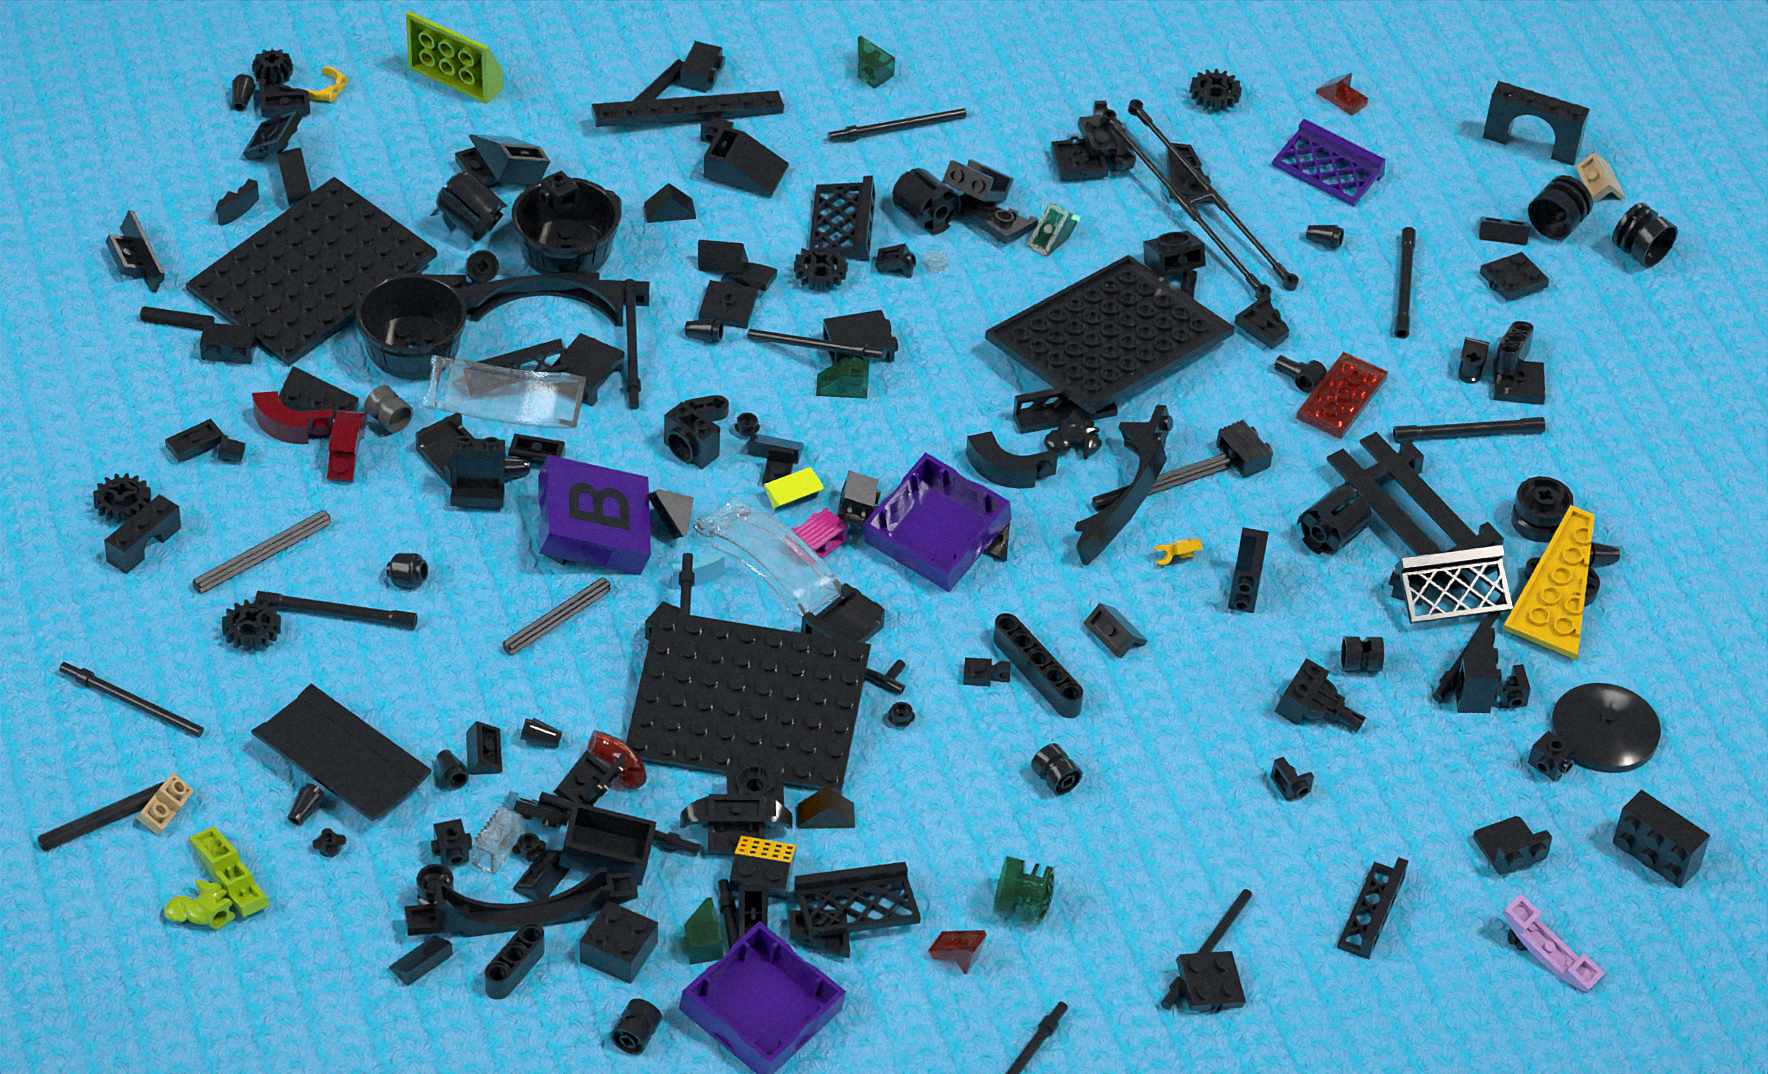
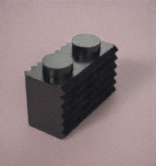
[680,41,725,93]
[200,322,257,364]
[1216,419,1273,478]

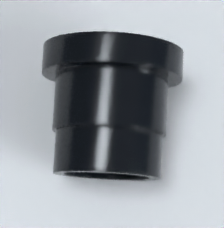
[217,435,246,462]

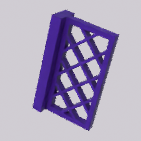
[1272,119,1386,207]

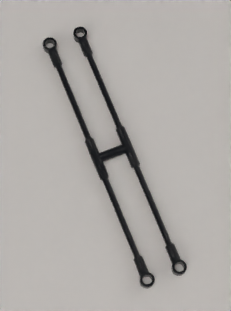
[1101,99,1299,300]

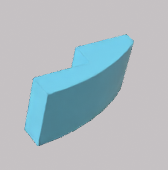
[672,552,725,590]

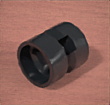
[464,250,499,284]
[1341,636,1384,671]
[1031,743,1082,796]
[416,864,454,905]
[610,998,662,1055]

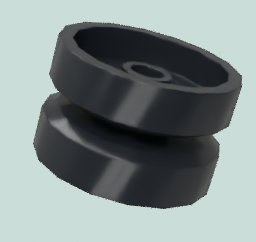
[1511,476,1573,543]

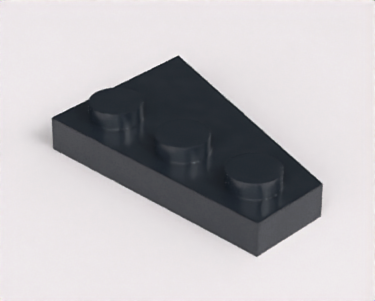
[1166,143,1213,203]
[959,193,1039,244]
[279,366,359,419]

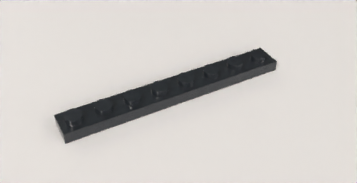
[591,90,784,127]

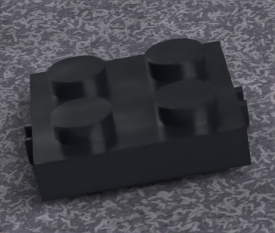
[243,111,303,160]
[1050,136,1109,181]
[1480,252,1549,301]
[1176,951,1246,1013]

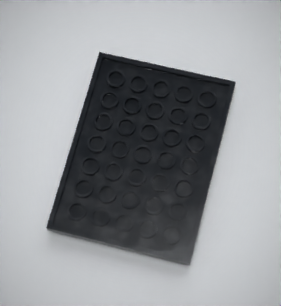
[185,177,437,367]
[985,255,1235,414]
[624,610,871,795]

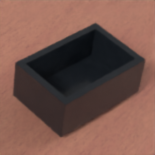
[1612,789,1710,888]
[558,802,657,886]

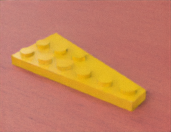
[1504,505,1595,660]

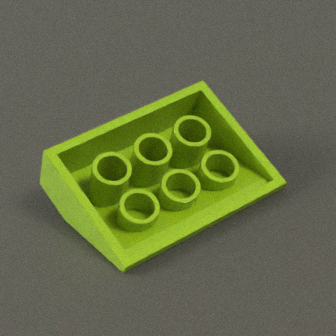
[406,11,503,104]

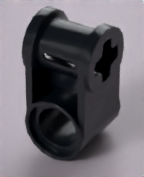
[1458,337,1490,384]

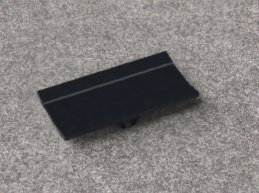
[251,683,431,822]

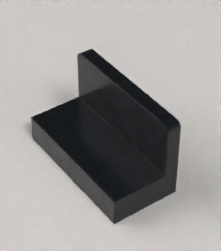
[1084,603,1148,658]

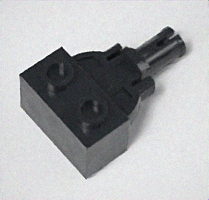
[1274,658,1366,732]

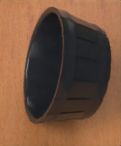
[512,177,620,274]
[356,273,467,379]

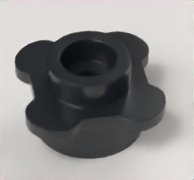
[312,828,346,857]
[512,833,546,862]

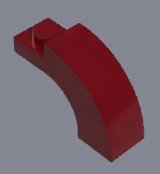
[252,391,333,444]
[327,410,367,482]

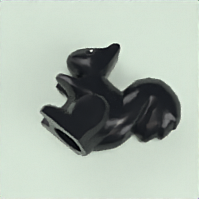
[1044,409,1102,460]

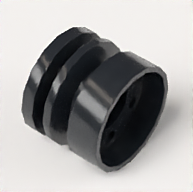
[1528,175,1593,240]
[1612,202,1678,268]

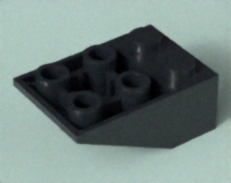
[703,125,789,196]
[469,134,550,185]
[1455,617,1502,713]

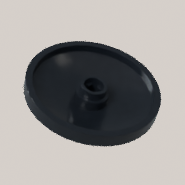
[1551,683,1661,773]

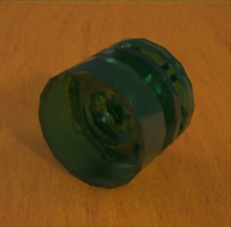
[993,856,1055,925]

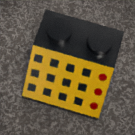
[729,836,797,900]

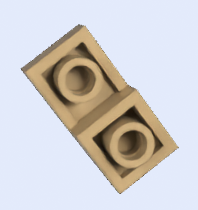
[136,772,194,835]

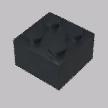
[580,901,658,984]

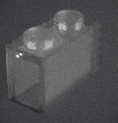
[471,806,524,874]

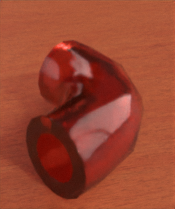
[587,730,647,789]

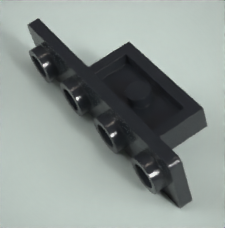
[105,210,165,292]

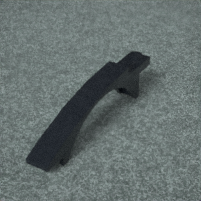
[458,273,650,327]
[1074,405,1173,565]
[404,867,638,938]

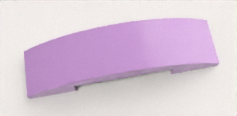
[1503,894,1604,992]

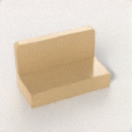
[1576,152,1625,203]

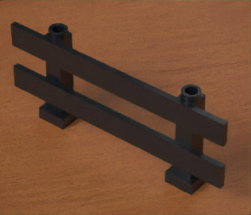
[1326,432,1504,593]

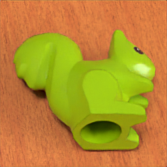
[164,879,235,930]

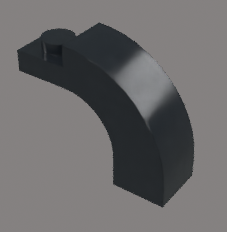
[966,431,1058,489]

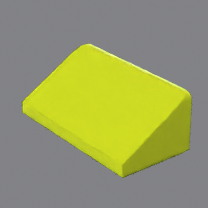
[764,467,824,509]

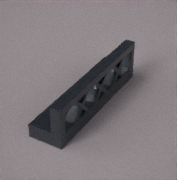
[462,338,570,396]
[1013,388,1118,434]
[1337,857,1409,959]

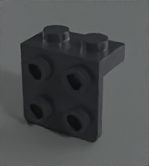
[553,750,627,806]
[1473,816,1553,876]

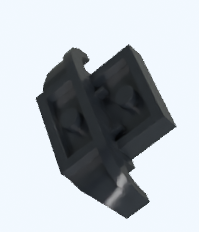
[1077,100,1136,171]
[680,794,793,855]

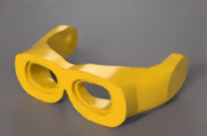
[306,66,348,102]

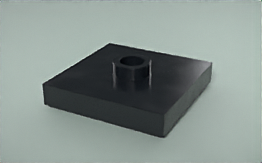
[698,280,759,329]
[1493,358,1545,405]

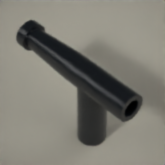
[865,659,906,695]

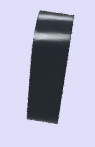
[684,395,729,422]

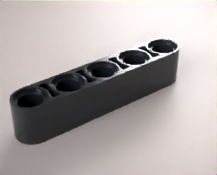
[993,613,1083,718]

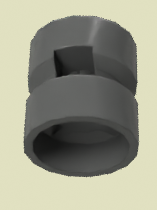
[364,385,413,433]

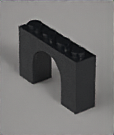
[1482,81,1590,166]

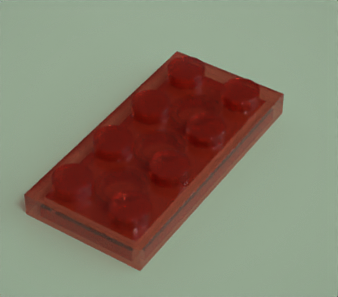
[1296,352,1388,439]

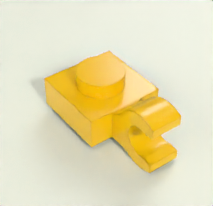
[1153,537,1203,565]

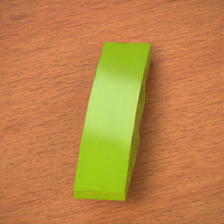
[189,826,269,917]

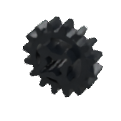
[1190,69,1242,111]
[794,243,848,291]
[93,473,152,524]
[222,599,281,651]

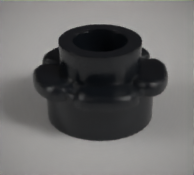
[735,413,760,436]
[888,702,915,727]

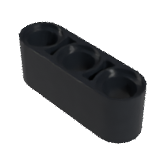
[277,147,312,207]
[1494,321,1534,375]
[485,923,545,1000]

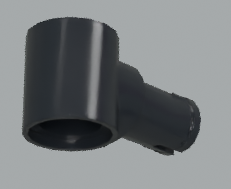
[1274,355,1327,393]

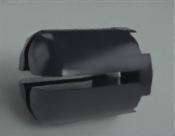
[892,168,961,235]
[436,171,508,242]
[1297,485,1372,556]

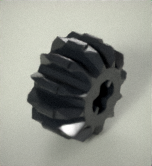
[252,48,293,86]

